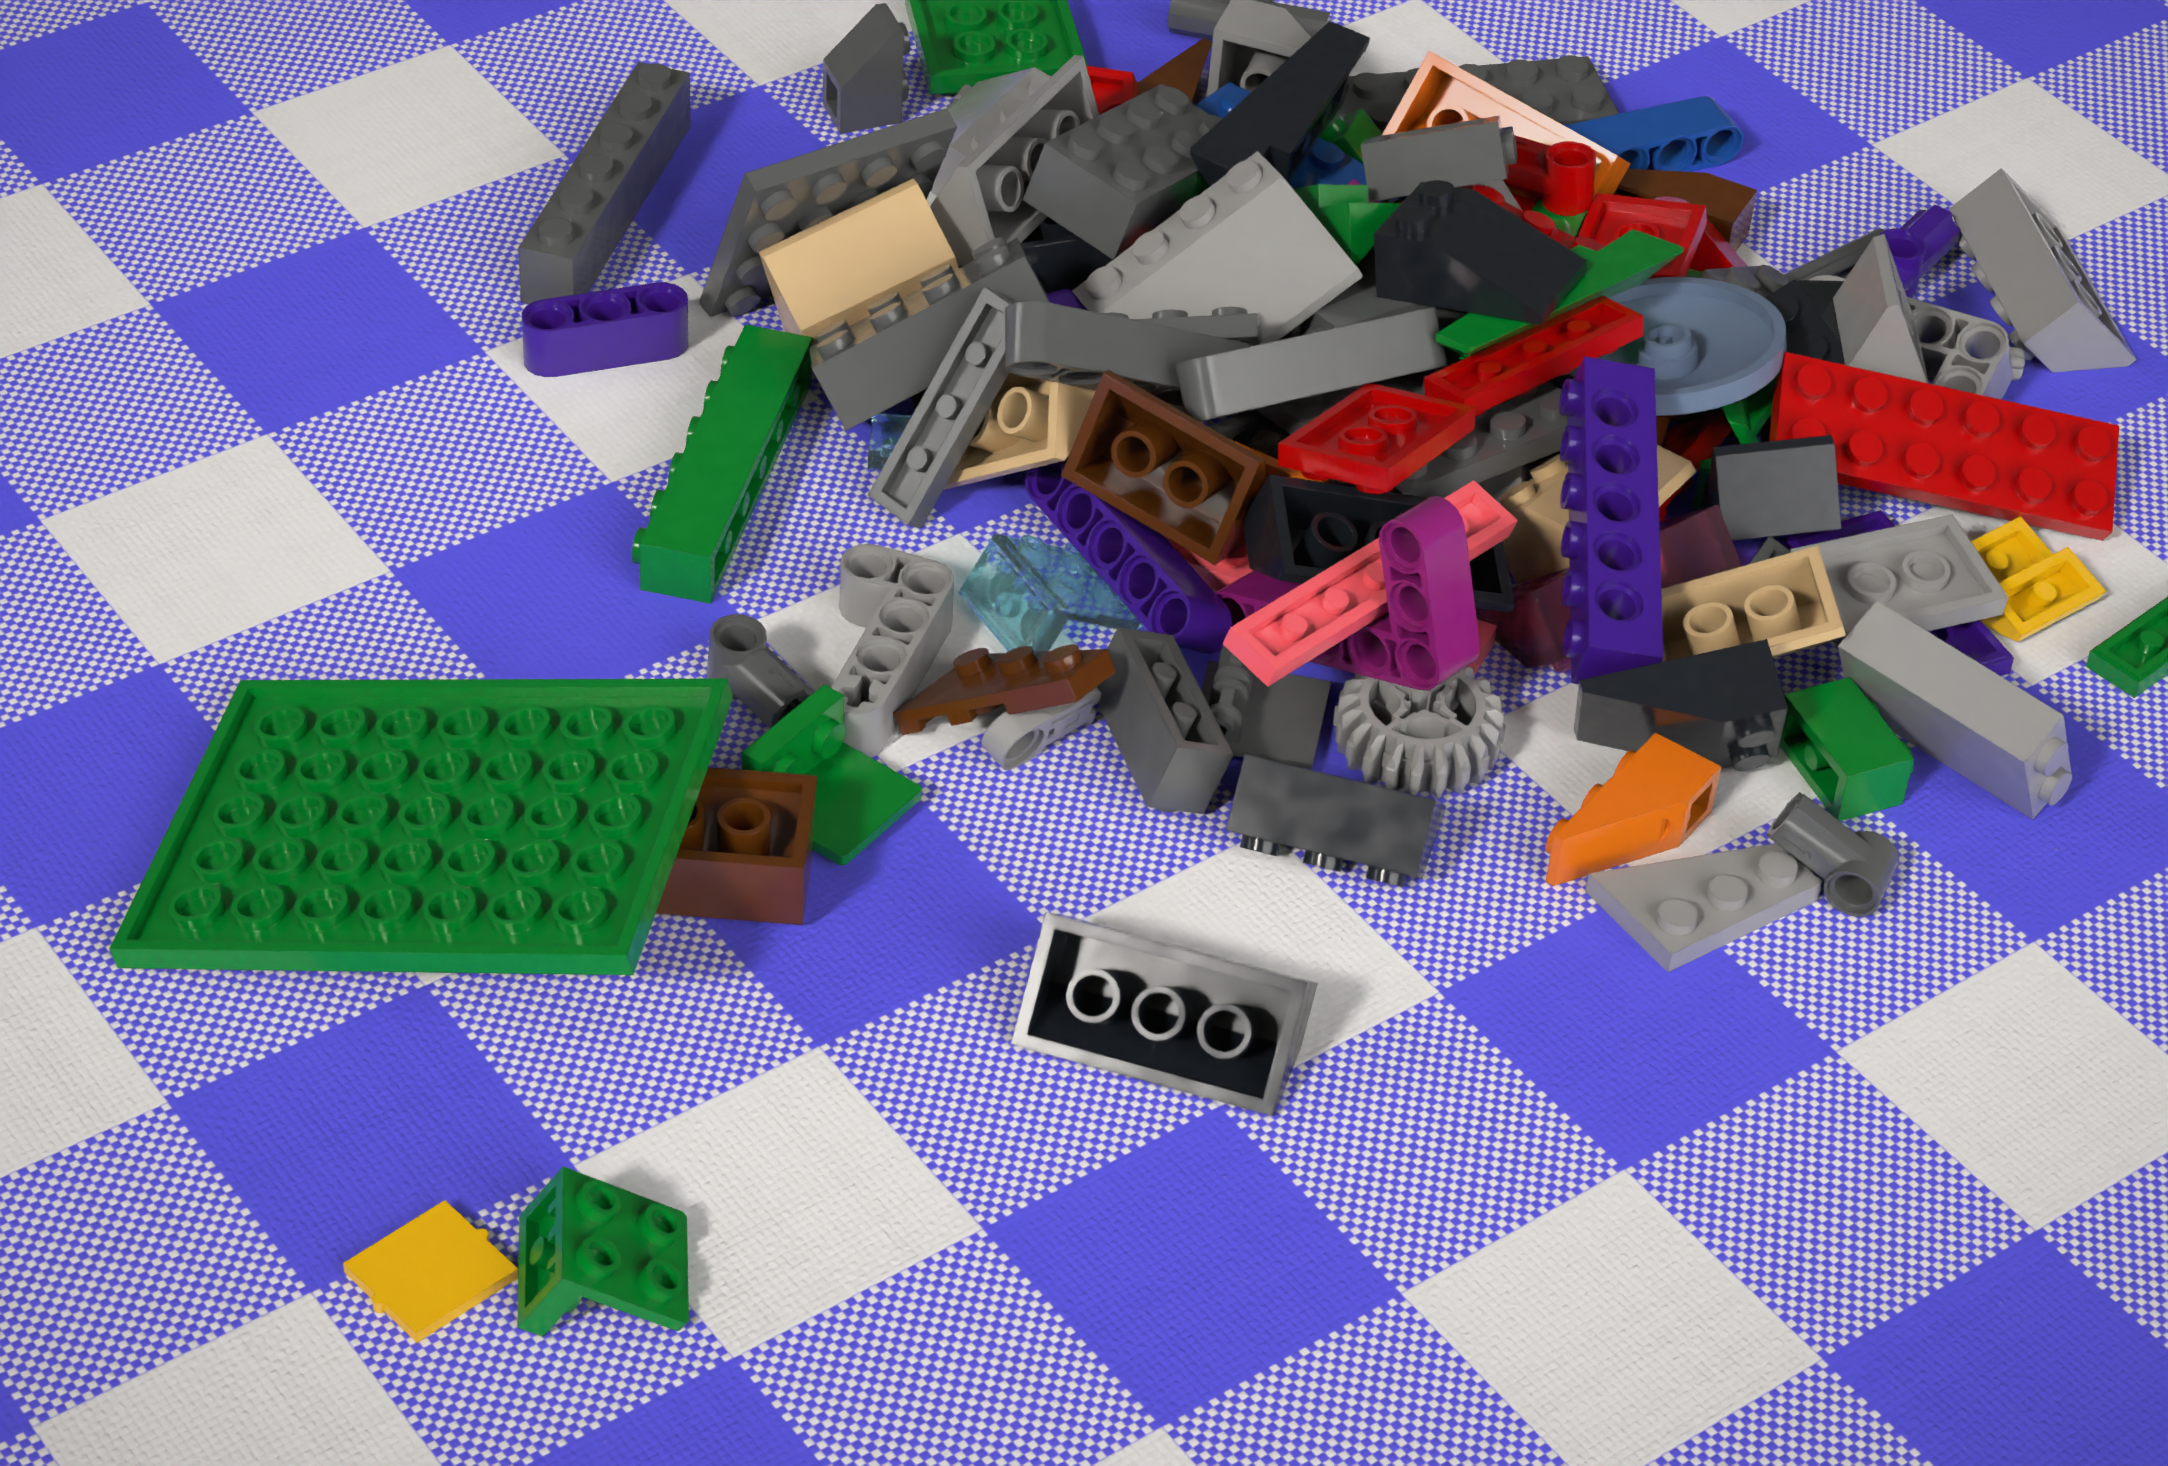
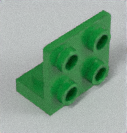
[742,684,922,865]
[517,1166,689,1337]

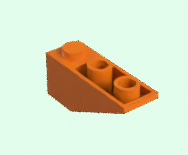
[1545,732,1721,886]

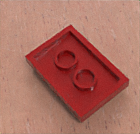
[1278,383,1476,494]

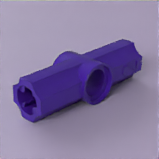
[1845,205,1960,298]

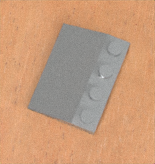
[1072,151,1363,412]

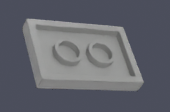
[1790,514,2009,648]

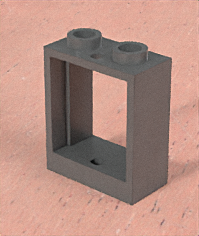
[1360,115,1518,202]

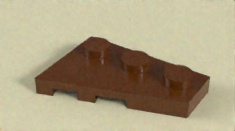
[893,644,1116,735]

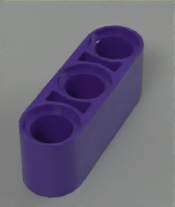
[522,282,688,377]

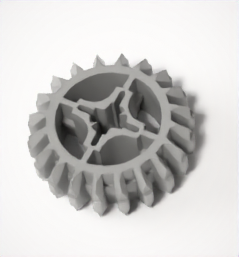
[1333,667,1506,799]

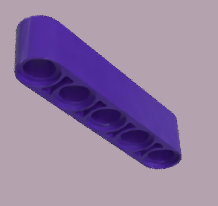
[1025,456,1232,654]

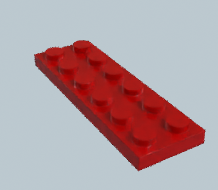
[1769,352,2119,541]

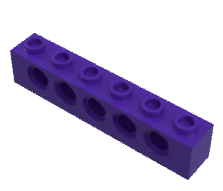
[1559,356,1663,684]

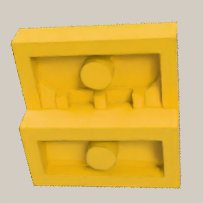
[1971,516,2106,642]

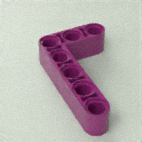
[1216,496,1480,691]

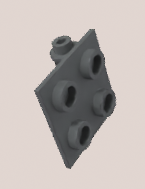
[1201,646,1332,769]

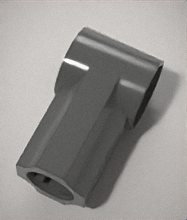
[707,614,814,728]
[1766,792,1899,917]

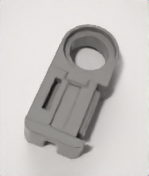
[981,687,1102,770]

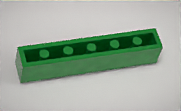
[632,324,813,604]

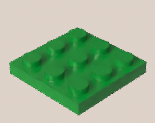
[905,0,1088,96]

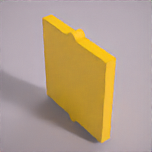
[343,1200,518,1343]

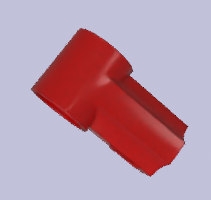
[1502,135,1596,216]

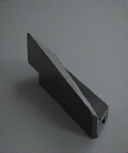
[1190,22,1370,187]

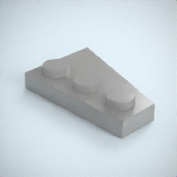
[1585,843,1822,972]

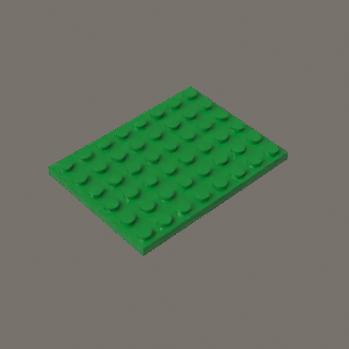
[109,678,733,975]

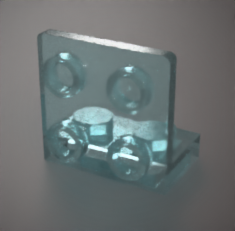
[958,533,1141,652]

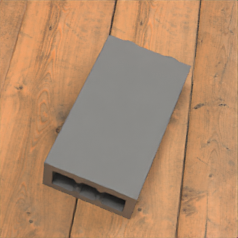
[1838,601,2072,820]

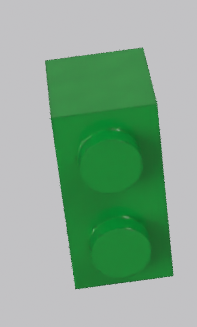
[1779,677,1914,821]

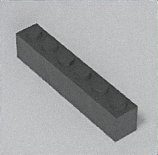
[518,62,690,304]

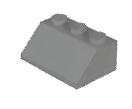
[930,67,1052,195]

